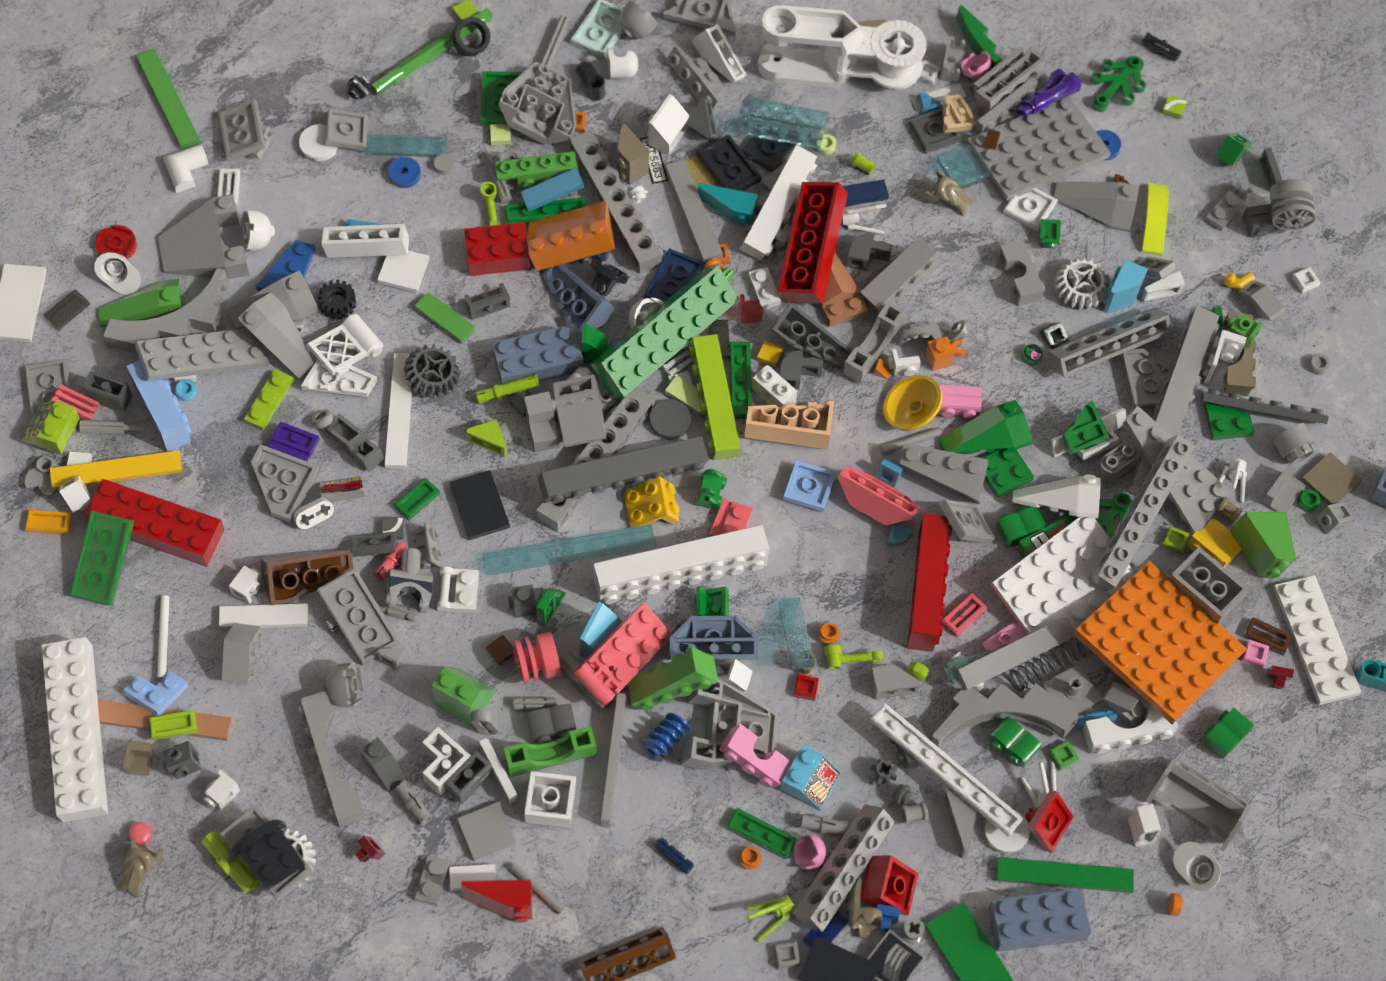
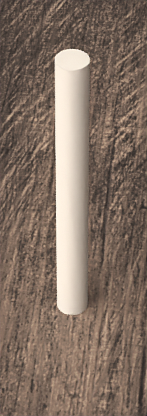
[157,595,169,680]

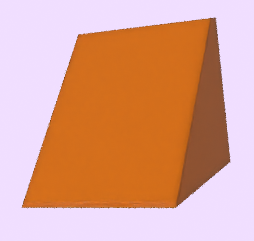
[874,358,891,379]

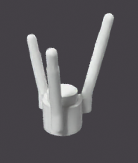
[842,204,886,235]
[1218,458,1247,503]
[1021,761,1056,809]

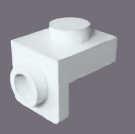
[888,349,921,376]

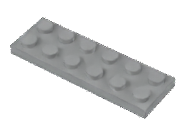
[135,328,269,381]

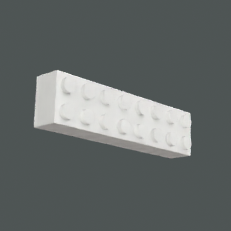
[594,525,769,604]
[42,637,108,823]

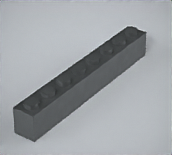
[538,436,709,504]

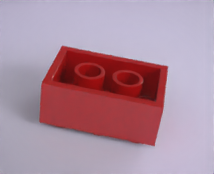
[464,222,530,276]

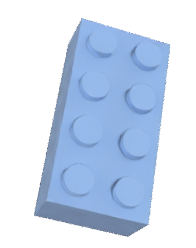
[127,360,192,452]

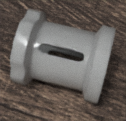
[902,801,929,825]
[902,918,925,944]

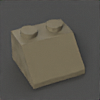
[617,124,649,185]

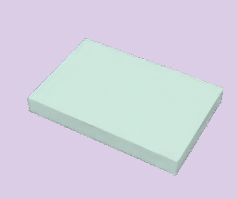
[571,0,623,60]

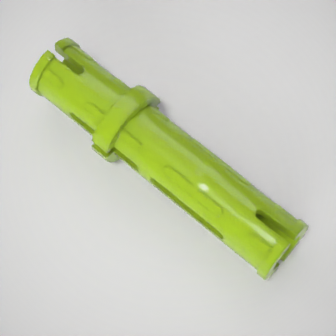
[476,374,540,404]

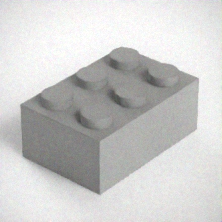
[1169,547,1249,624]

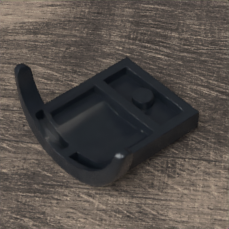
[227,819,305,891]

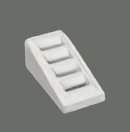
[1141,271,1185,301]

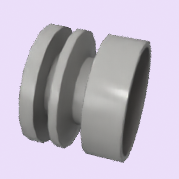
[1269,179,1316,230]

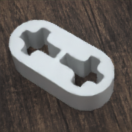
[293,498,334,529]

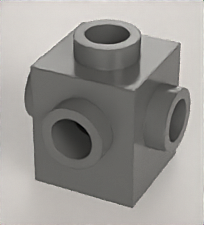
[163,741,201,780]

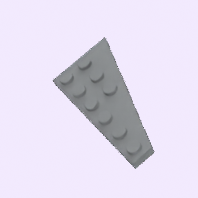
[1123,406,1230,535]

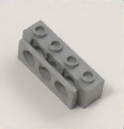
[973,47,1046,114]

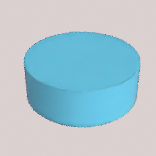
[175,379,197,401]

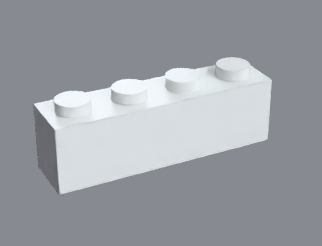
[322,224,409,258]

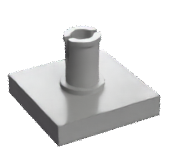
[1041,664,1103,715]

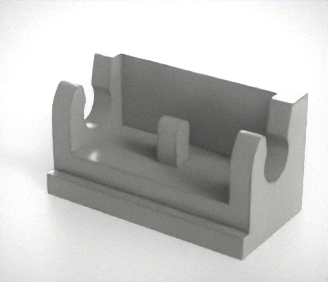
[941,36,966,83]

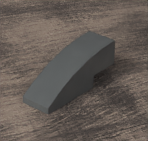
[324,414,385,472]

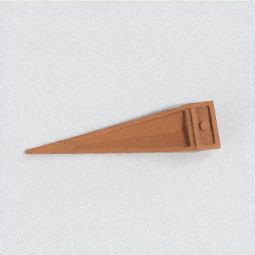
[795,195,868,327]

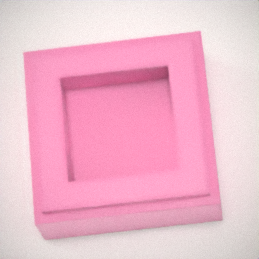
[1242,639,1269,668]

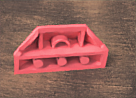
[838,466,921,525]

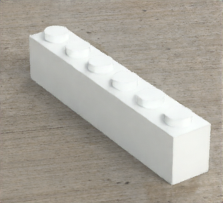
[740,145,818,261]

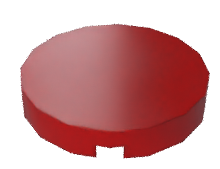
[95,225,137,260]

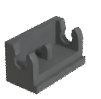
[464,283,510,320]

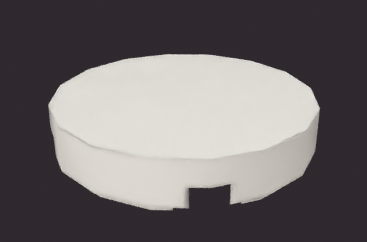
[299,124,339,162]
[984,810,1030,854]

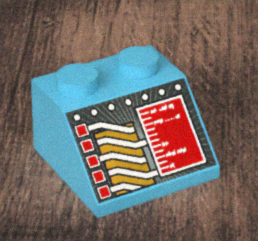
[781,744,841,811]

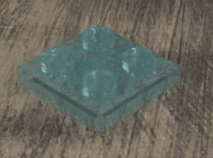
[937,143,992,190]

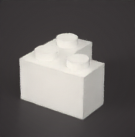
[422,727,470,796]

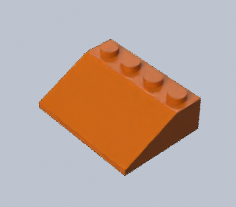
[527,201,615,271]

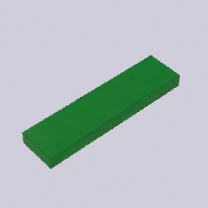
[505,197,586,224]
[729,342,752,419]

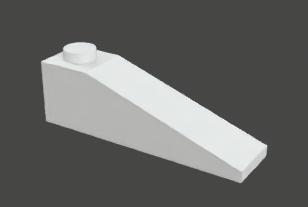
[1012,475,1100,518]

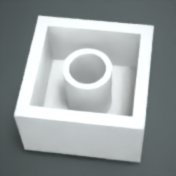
[525,771,576,828]

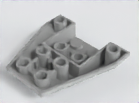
[499,62,576,144]

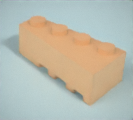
[744,401,834,449]

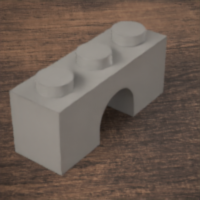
[998,240,1045,306]

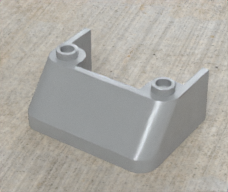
[1145,759,1251,852]

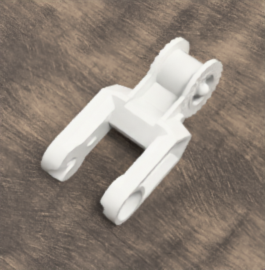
[758,5,927,90]

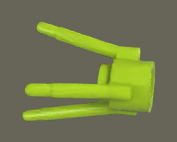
[746,895,795,942]

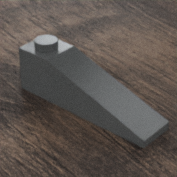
[771,303,852,368]

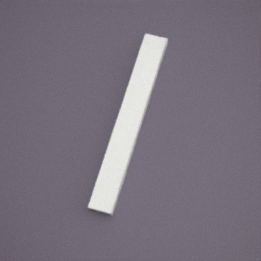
[870,703,1023,837]

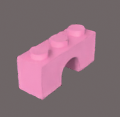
[719,724,793,788]

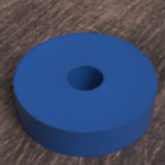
[1096,130,1121,161]
[388,157,421,188]

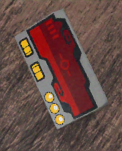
[319,477,365,502]

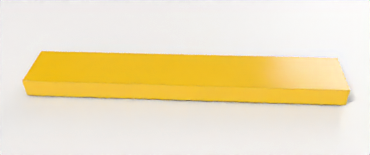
[50,450,183,491]

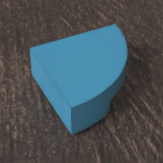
[918,93,942,113]

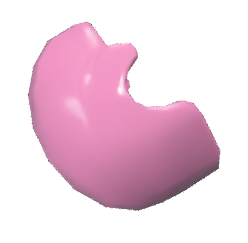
[960,51,990,79]
[794,834,826,870]

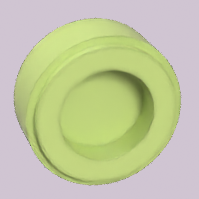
[816,134,836,155]

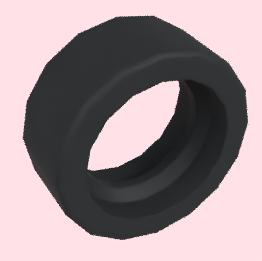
[451,17,491,57]

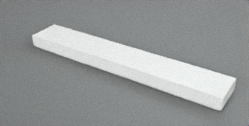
[385,353,413,469]

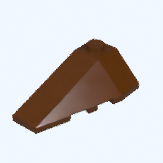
[260,549,353,606]

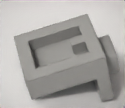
[1316,502,1356,534]

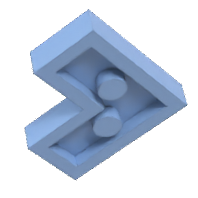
[124,671,188,716]

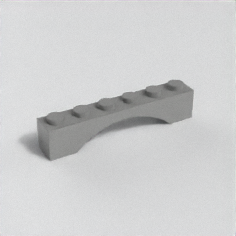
[298,691,366,827]

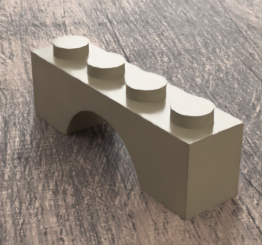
[1223,312,1256,396]

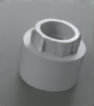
[1272,423,1315,464]

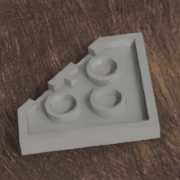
[1121,348,1196,409]
[251,444,319,523]

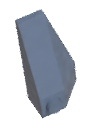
[543,264,616,336]

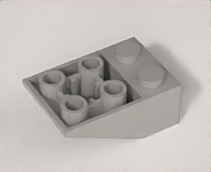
[553,374,607,448]

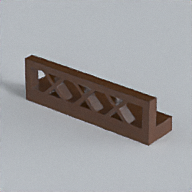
[577,926,676,981]

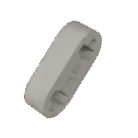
[472,710,499,735]

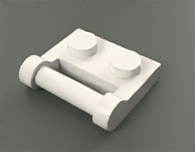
[437,567,480,613]

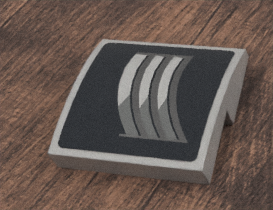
[867,930,927,981]

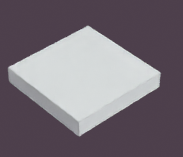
[1003,188,1058,232]
[377,250,430,293]

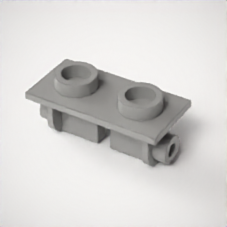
[415,522,442,569]

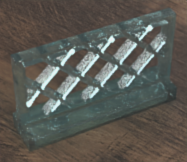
[743,97,829,149]

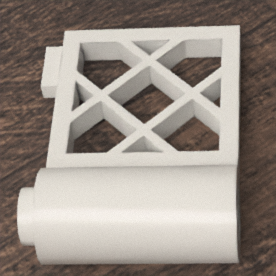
[308,314,383,376]

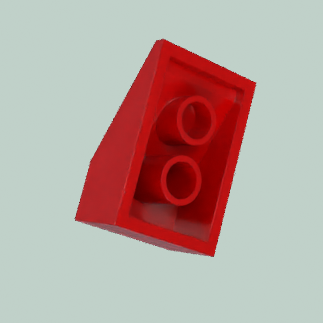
[461,879,533,923]

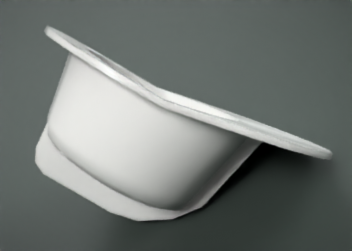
[94,252,141,295]
[1173,842,1221,891]

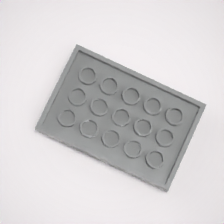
[967,96,1111,201]

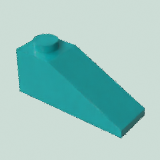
[697,183,758,225]

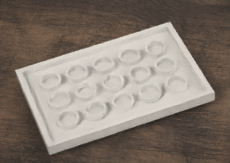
[990,517,1136,654]

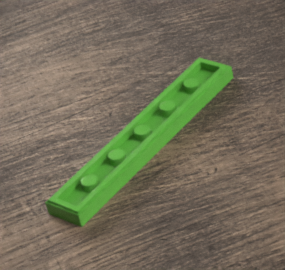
[136,49,200,149]

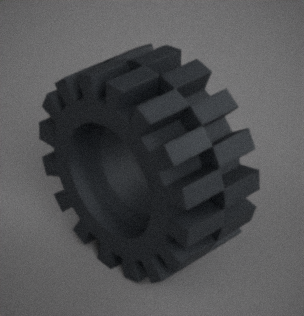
[318,279,356,320]

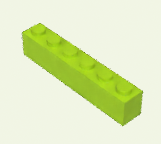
[688,334,741,460]

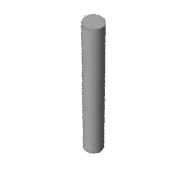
[881,427,942,454]
[510,862,566,914]

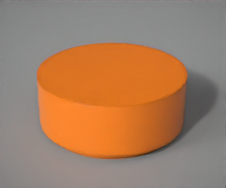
[1167,893,1183,917]

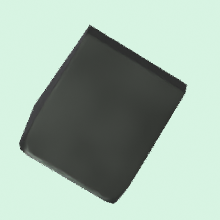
[1039,322,1069,349]

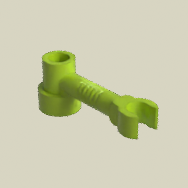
[480,182,499,226]
[824,644,883,670]

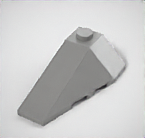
[1054,181,1139,232]
[226,270,320,329]
[237,293,315,380]

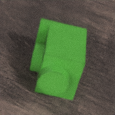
[1227,313,1263,348]

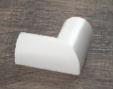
[163,145,209,193]

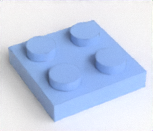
[783,460,836,512]

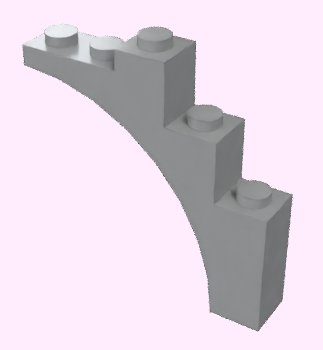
[103,268,229,354]
[931,683,1078,748]

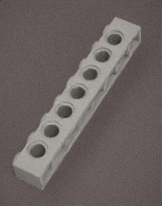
[570,130,663,274]
[536,387,655,532]
[1088,434,1195,591]

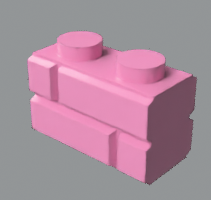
[937,385,982,419]

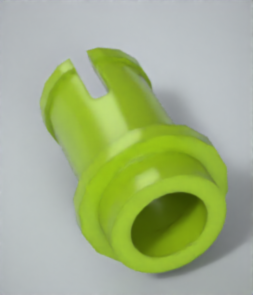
[850,152,877,175]

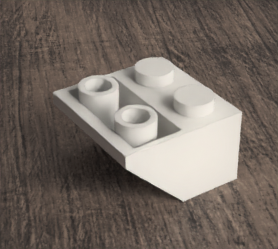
[647,94,690,155]

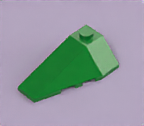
[939,400,1033,455]

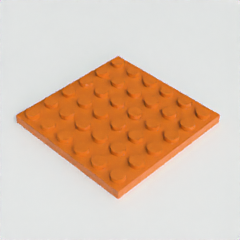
[1073,561,1247,725]

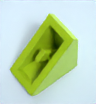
[466,420,507,457]

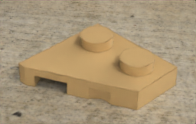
[942,94,977,133]

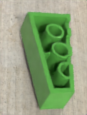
[628,646,718,711]

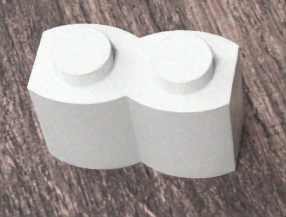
[1127,802,1162,847]

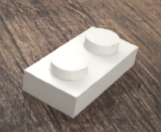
[748,267,781,310]

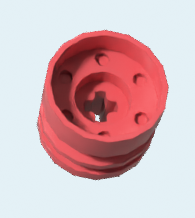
[513,631,561,685]

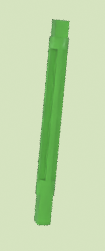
[371,7,493,96]

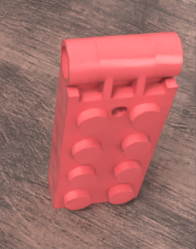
[573,603,673,706]

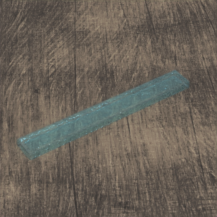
[483,524,656,576]

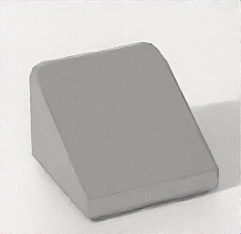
[378,648,406,670]

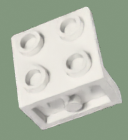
[1203,330,1247,384]

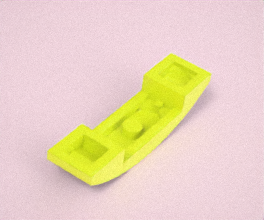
[1142,183,1169,255]

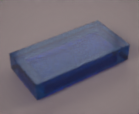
[802,910,848,949]

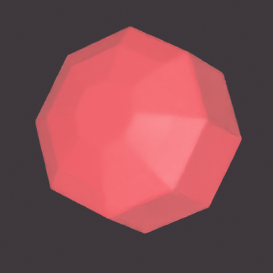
[129,822,152,846]

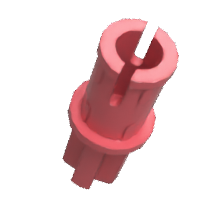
[374,542,408,581]

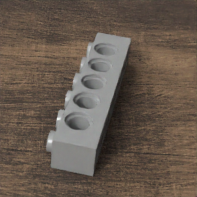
[1049,307,1172,377]
[793,804,895,932]

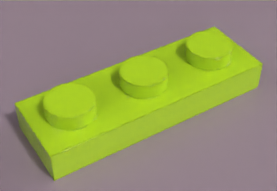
[244,369,294,431]

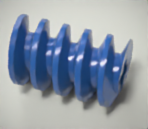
[643,712,691,762]

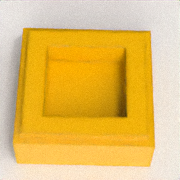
[757,340,784,367]

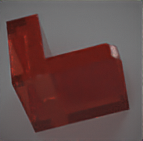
[738,294,763,323]

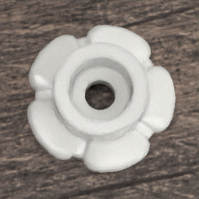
[628,186,648,203]

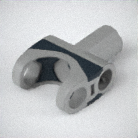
[385,548,433,613]

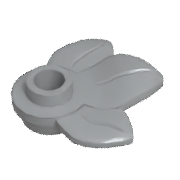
[25,456,62,497]

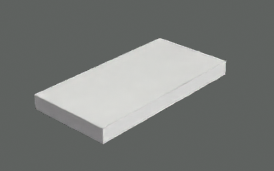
[0,264,47,342]

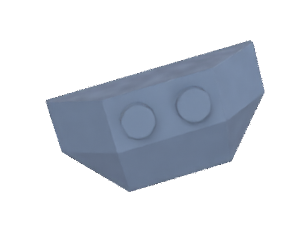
[670,616,759,661]

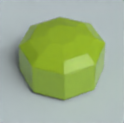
[906,661,929,681]

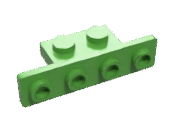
[495,151,577,189]

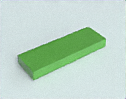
[415,292,475,344]

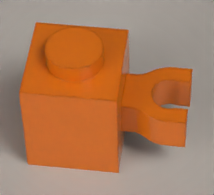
[925,336,966,371]

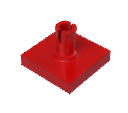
[1025,789,1074,853]

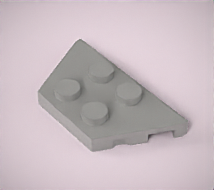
[663,0,736,36]

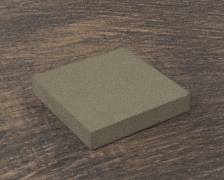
[1301,452,1362,505]

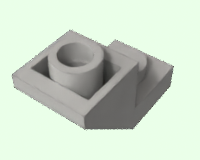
[1238,280,1286,321]

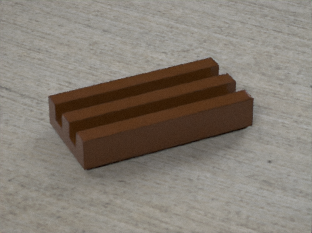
[1243,617,1293,656]

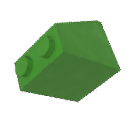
[1230,511,1296,579]
[432,668,496,726]

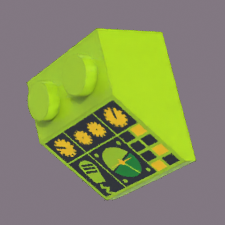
[22,401,80,454]

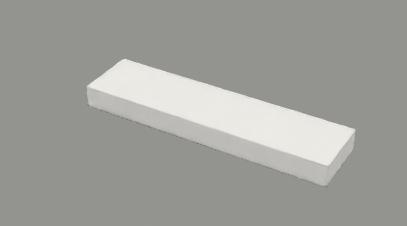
[219,603,308,630]

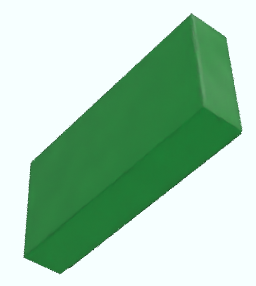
[394,477,440,521]

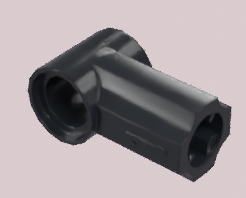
[575,61,606,101]

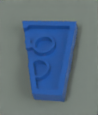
[256,240,315,291]

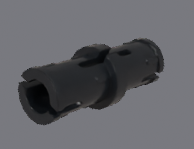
[1142,32,1182,62]

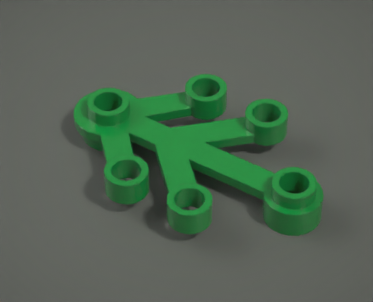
[1090,56,1146,112]
[1074,493,1132,539]

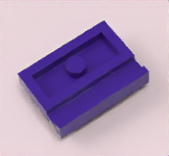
[267,421,320,462]

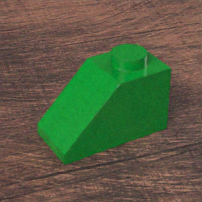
[1215,133,1253,167]
[581,324,612,363]

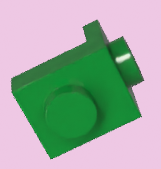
[1038,219,1062,248]

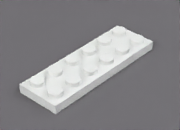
[1273,576,1361,705]

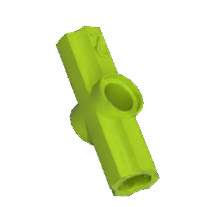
[201,829,259,893]

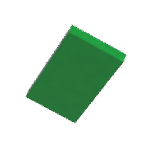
[69,511,134,606]
[925,902,1014,981]

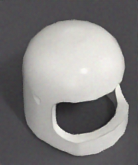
[607,49,638,79]

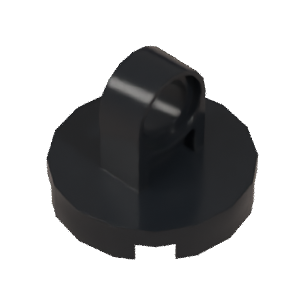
[590,258,630,297]

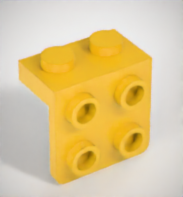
[624,476,680,529]
[1186,519,1242,568]

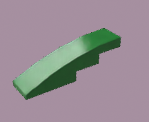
[956,5,1003,70]

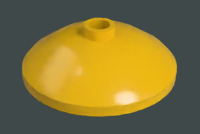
[883,375,943,431]

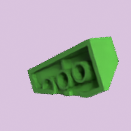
[98,279,183,328]

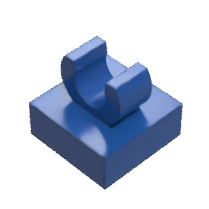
[875,904,901,932]

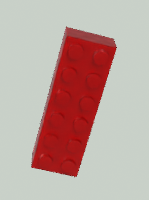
[777,182,848,304]
[84,478,224,567]
[907,513,952,652]

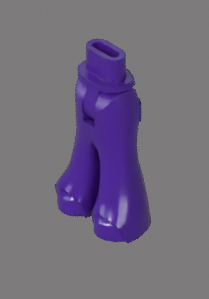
[1016,68,1081,117]

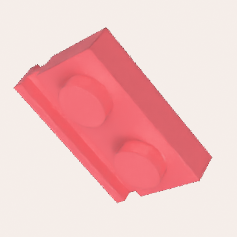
[709,498,753,537]

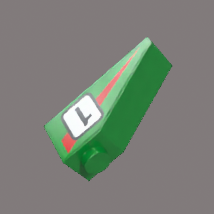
[1016,515,1076,559]

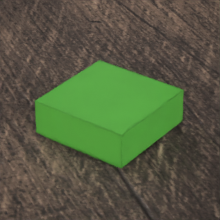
[1048,740,1080,771]

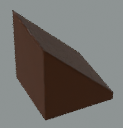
[984,128,1001,150]

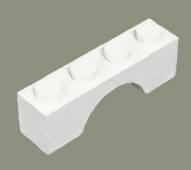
[1082,707,1178,754]

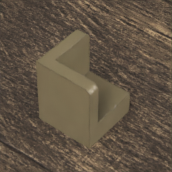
[123,741,154,776]

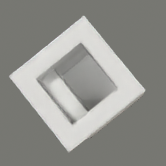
[229,566,262,605]
[204,770,240,811]

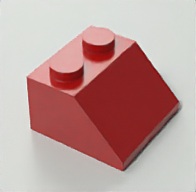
[860,855,919,916]

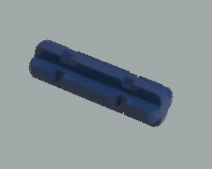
[655,838,694,874]

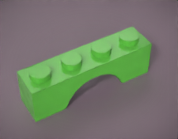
[504,726,597,777]

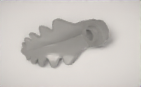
[897,320,969,346]

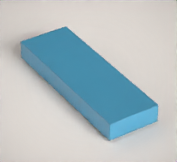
[521,168,584,211]

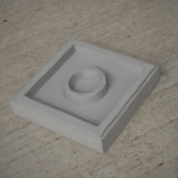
[325,109,368,151]
[457,802,516,861]

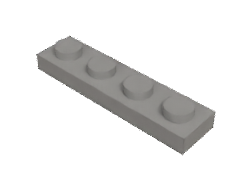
[975,77,1038,134]

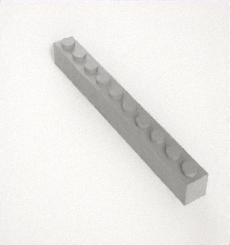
[1127,306,1219,495]

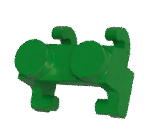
[694,469,727,508]

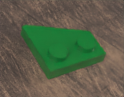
[1062,401,1110,455]
[1204,401,1254,441]
[535,589,566,628]

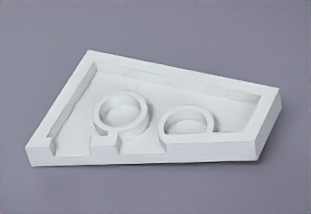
[301,357,378,397]

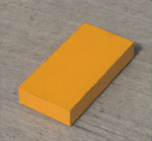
[25,510,73,535]

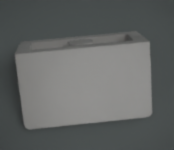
[1262,464,1305,512]

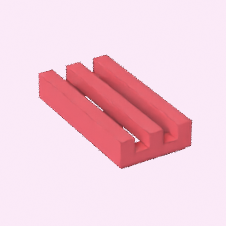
[51,384,99,420]
[941,593,987,637]

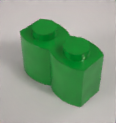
[996,506,1047,548]
[1203,708,1254,759]
[989,716,1042,768]

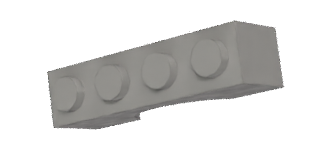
[843,301,906,384]

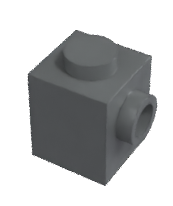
[508,584,537,618]

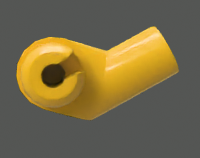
[1224,272,1255,289]

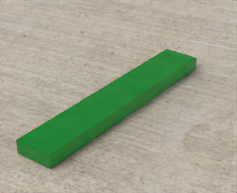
[997,857,1134,893]

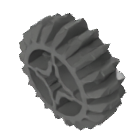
[404,344,461,399]

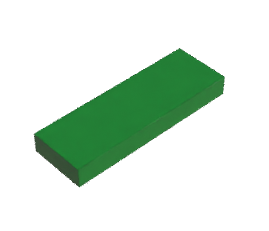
[726,808,797,860]

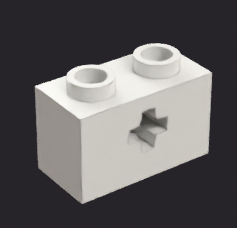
[752,365,797,407]

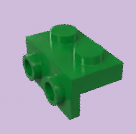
[694,586,729,616]

